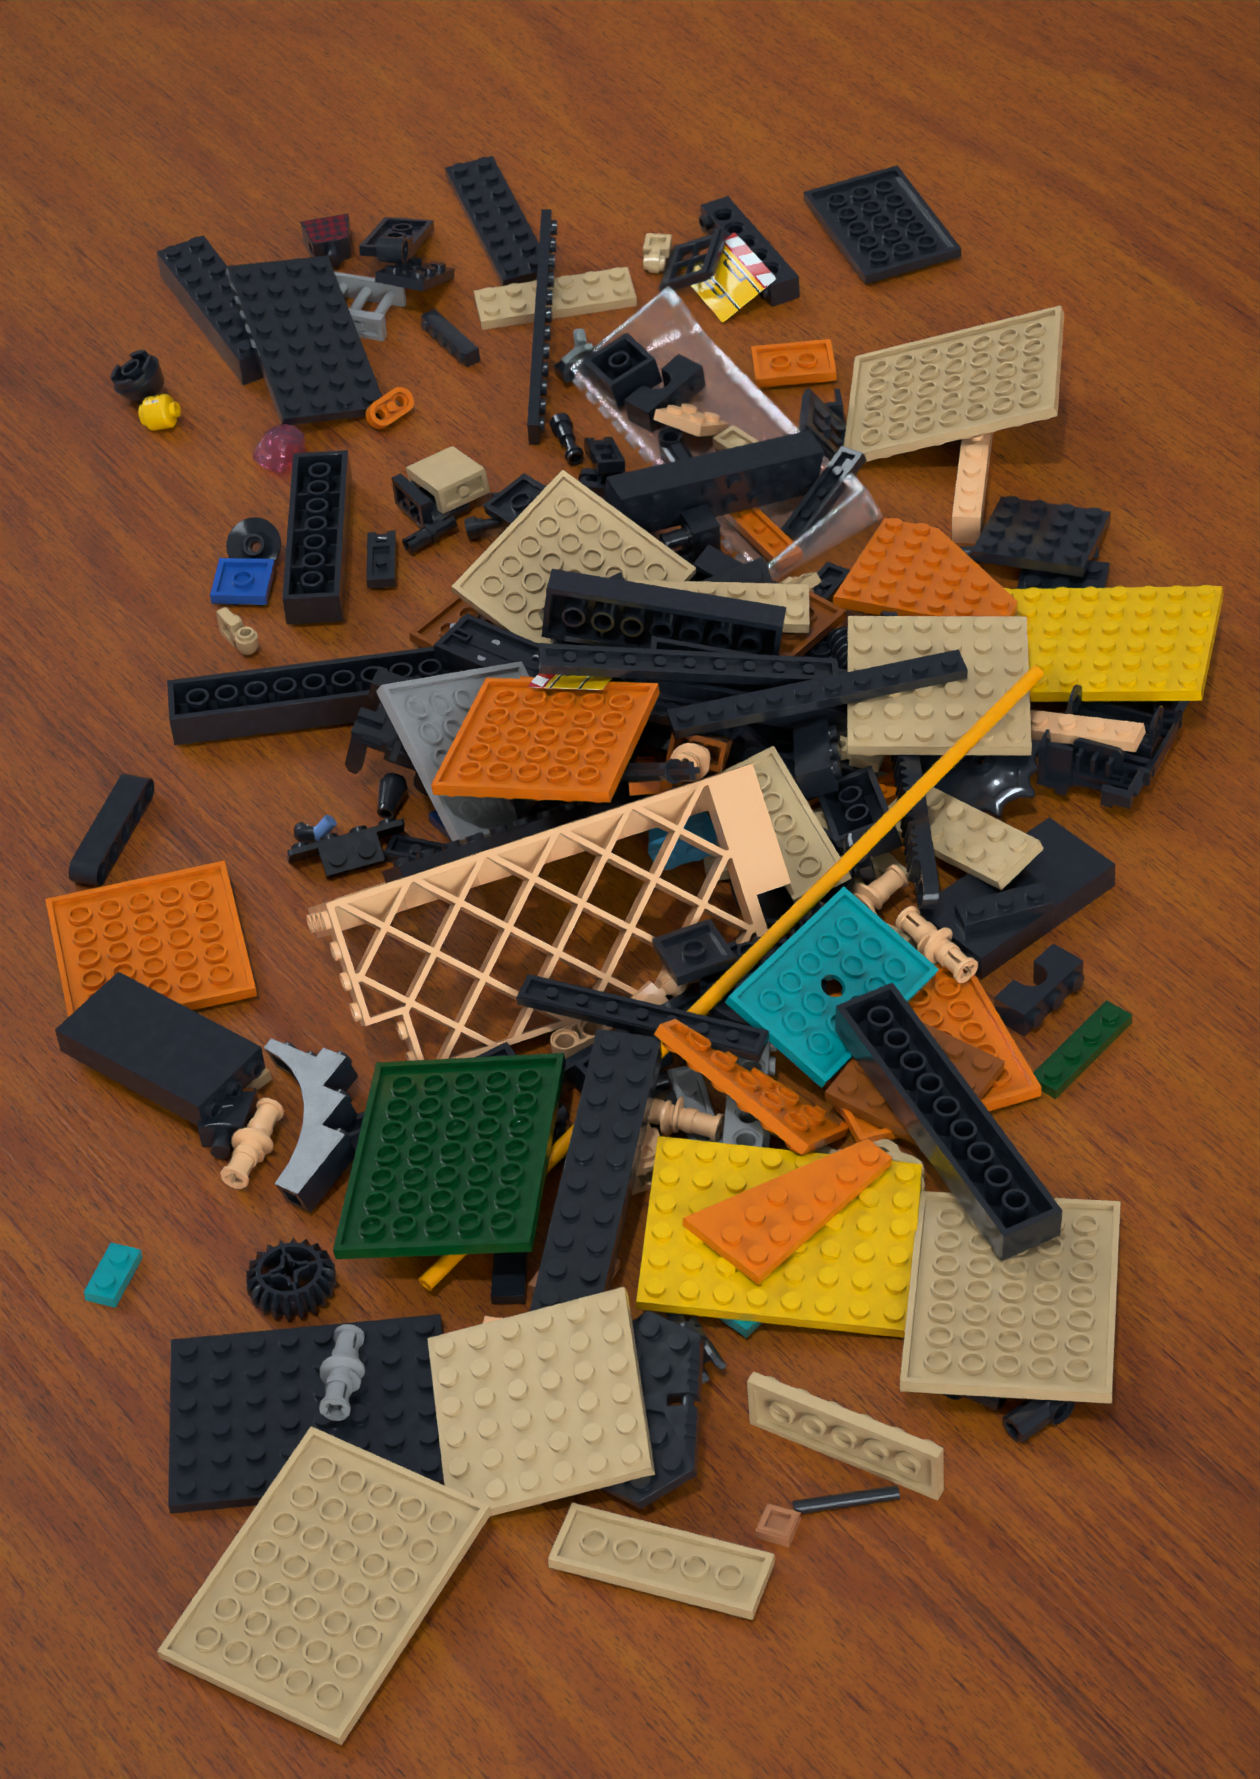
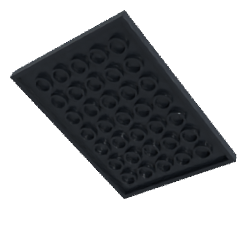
[168,1314,445,1514]

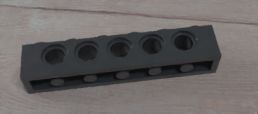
[699,196,800,307]

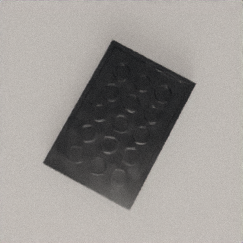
[804,165,961,284]

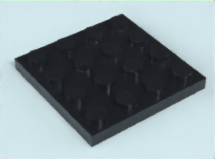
[971,496,1111,577]

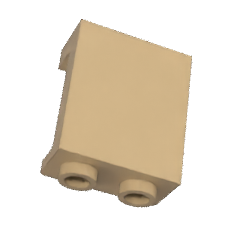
[406,446,490,514]

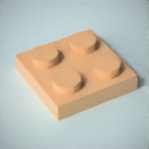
[653,403,729,437]

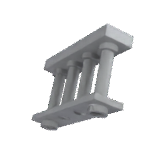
[334,272,406,341]

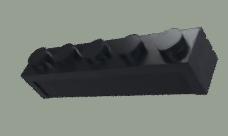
[420,309,480,367]

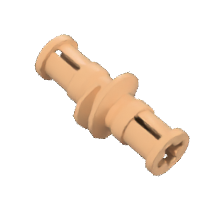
[670,743,711,782]
[852,864,909,915]
[896,906,978,983]
[648,1096,725,1142]
[220,1098,284,1189]

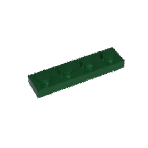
[1033,1000,1132,1099]

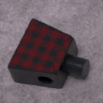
[300,213,352,267]

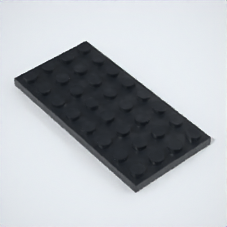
[226,256,382,426]

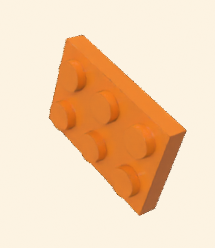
[751,339,837,388]

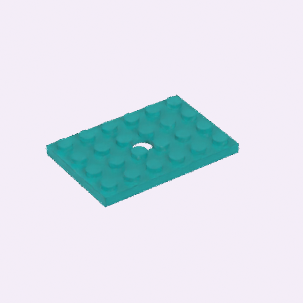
[725,887,939,1088]

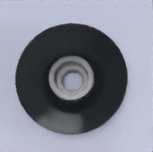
[226,517,281,561]

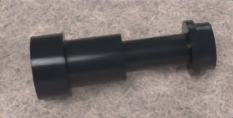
[549,413,584,465]

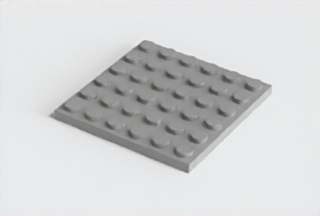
[376,661,584,845]

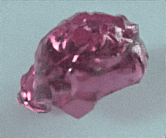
[252,424,305,472]

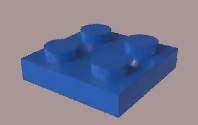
[210,558,276,605]

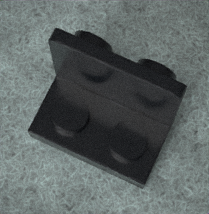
[392,473,470,528]

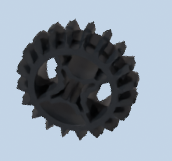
[246,1237,337,1322]

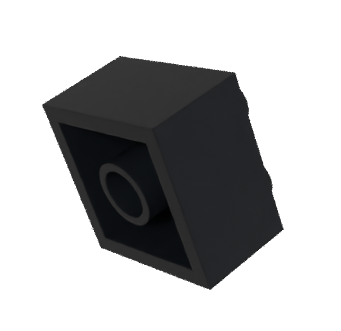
[583,332,663,410]

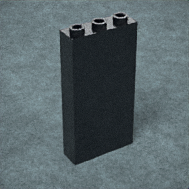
[916,817,1116,980]
[55,971,265,1126]

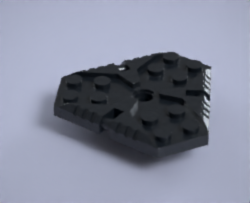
[599,1311,704,1509]

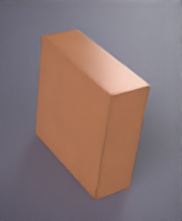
[755,1503,801,1547]

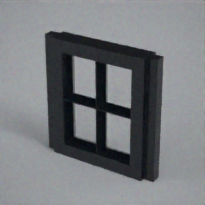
[659,232,727,293]
[798,388,846,461]

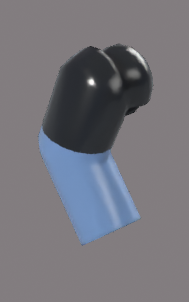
[293,815,337,843]

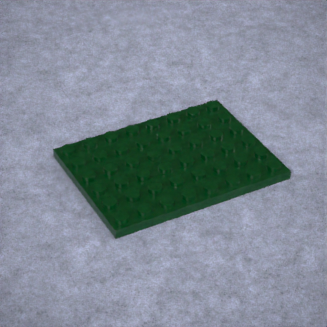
[333,1053,566,1259]

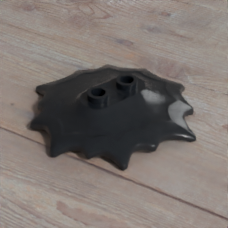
[919,739,1041,819]

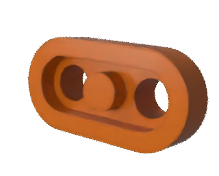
[366,387,414,429]

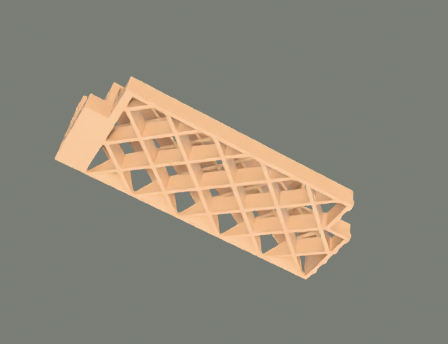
[306,764,791,1061]

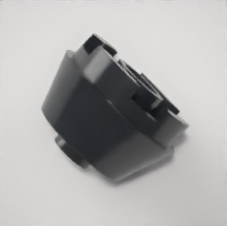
[110,350,164,403]

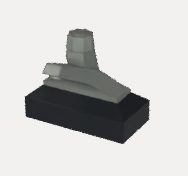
[554,328,600,383]

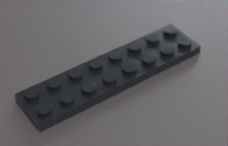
[445,156,552,286]

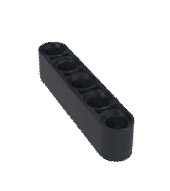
[69,773,155,887]

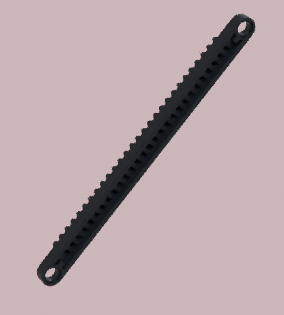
[879,611,939,910]

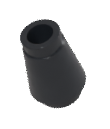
[377,773,408,819]

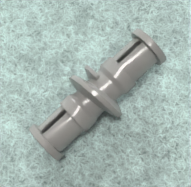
[319,1324,365,1421]

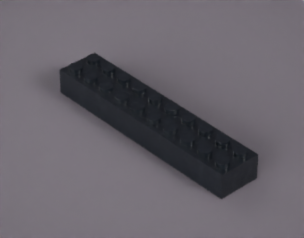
[167,647,460,745]
[835,982,1063,1261]
[530,1029,662,1311]

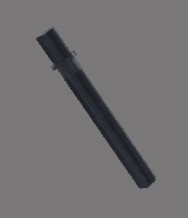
[620,759,700,784]

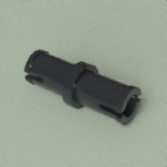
[402,512,458,555]

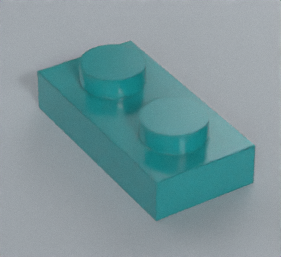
[83,1242,143,1308]

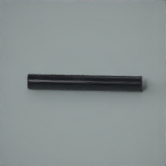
[792,1485,900,1514]

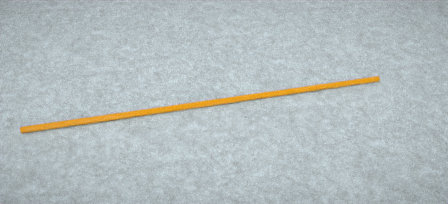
[419,665,1044,1291]

